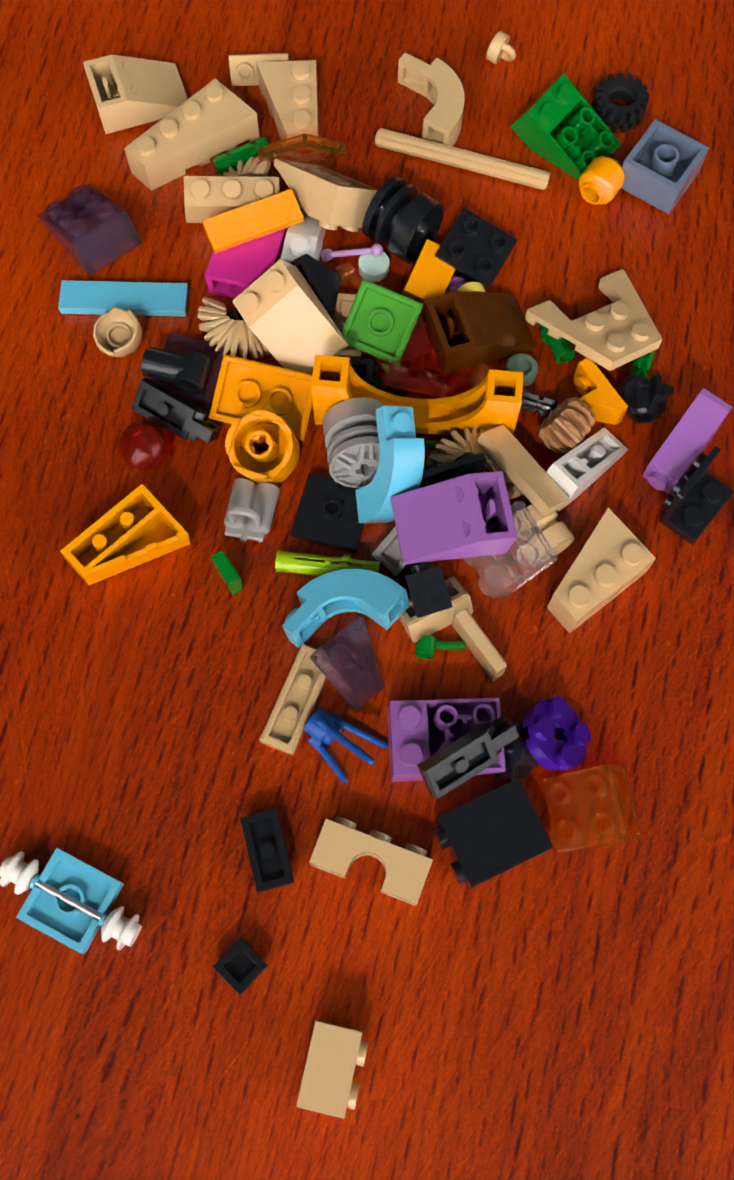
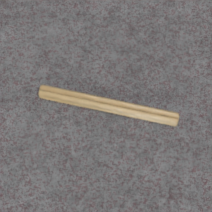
[375,128,550,190]

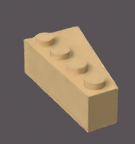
[124,78,260,191]

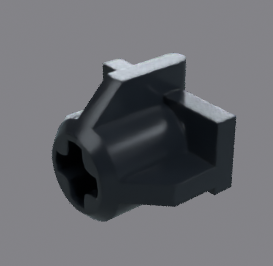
[620,374,674,424]
[494,722,539,779]

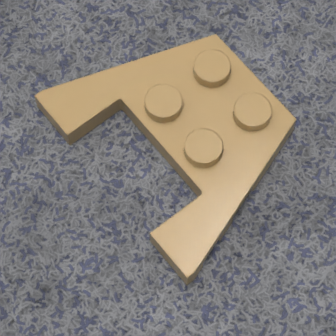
[525,269,662,371]

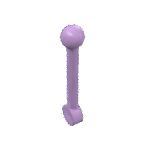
[320,244,383,261]

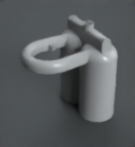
[224,478,280,543]

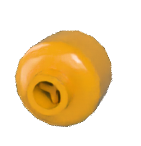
[578,156,625,205]

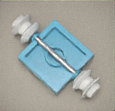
[0,848,142,954]

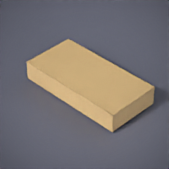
[452,609,507,681]

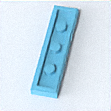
[58,280,189,317]

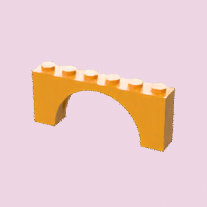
[311,355,524,437]

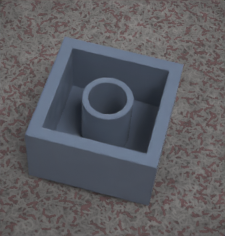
[621,119,709,214]

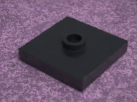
[290,473,365,553]

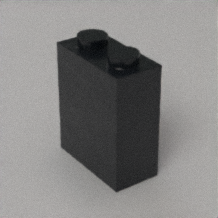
[433,778,553,890]

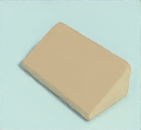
[399,576,473,642]

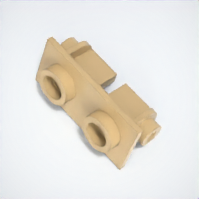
[229,53,289,86]

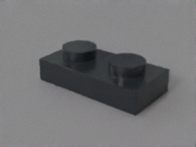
[240,808,295,893]

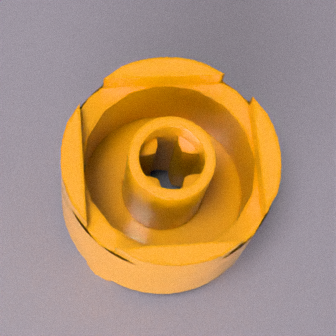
[225,410,300,484]

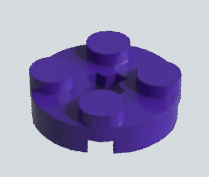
[523,696,591,772]

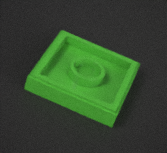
[341,279,424,366]

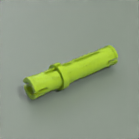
[275,550,381,576]

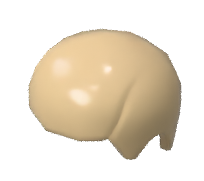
[93,307,143,357]

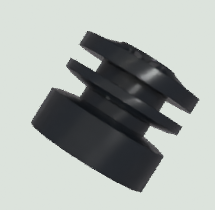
[362,176,445,264]

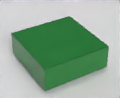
[211,551,243,595]

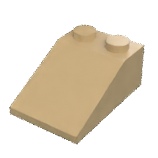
[274,158,378,232]
[232,259,349,374]

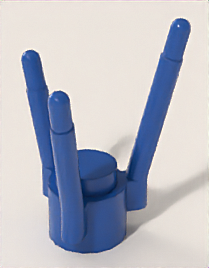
[304,708,388,783]

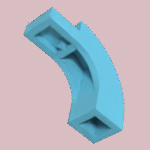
[355,406,425,523]
[282,569,410,648]

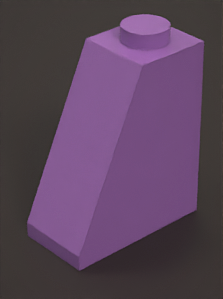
[642,388,733,495]

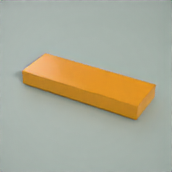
[202,189,304,254]

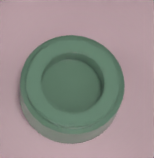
[505,353,538,387]

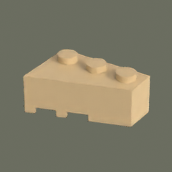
[256,60,319,160]
[547,507,656,633]

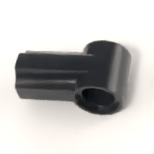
[141,347,213,395]

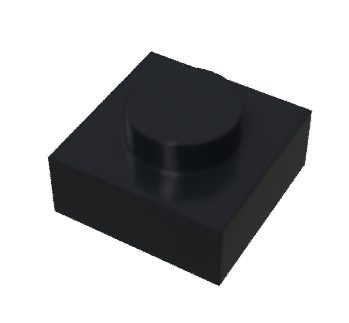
[213,937,269,995]

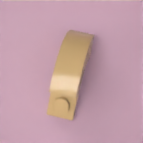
[398,53,465,147]

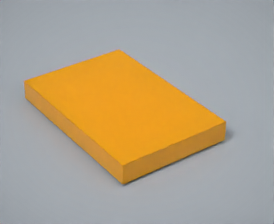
[209,354,313,442]

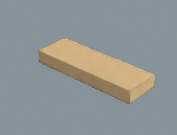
[477,425,570,516]
[259,643,335,756]

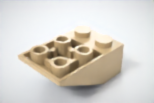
[83,54,188,134]

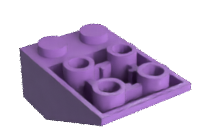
[390,471,517,565]
[387,698,506,782]

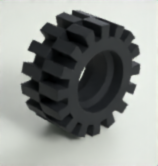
[591,73,649,133]

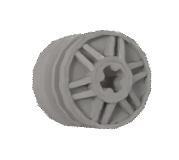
[322,397,387,488]

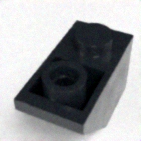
[403,562,453,618]

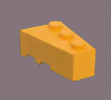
[60,484,190,586]

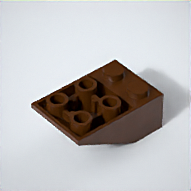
[423,291,535,375]

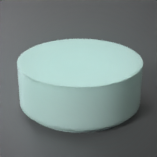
[358,252,390,282]

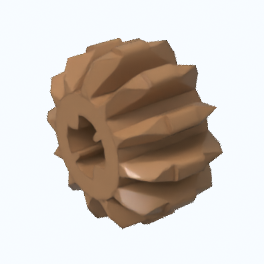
[538,397,596,454]

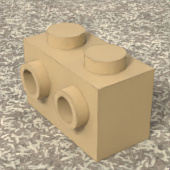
[296,1019,369,1119]

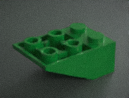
[510,73,621,180]

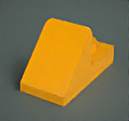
[573,358,628,425]

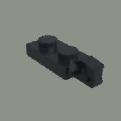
[132,378,222,443]
[417,716,519,799]

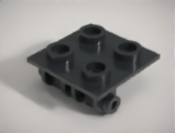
[435,208,518,289]

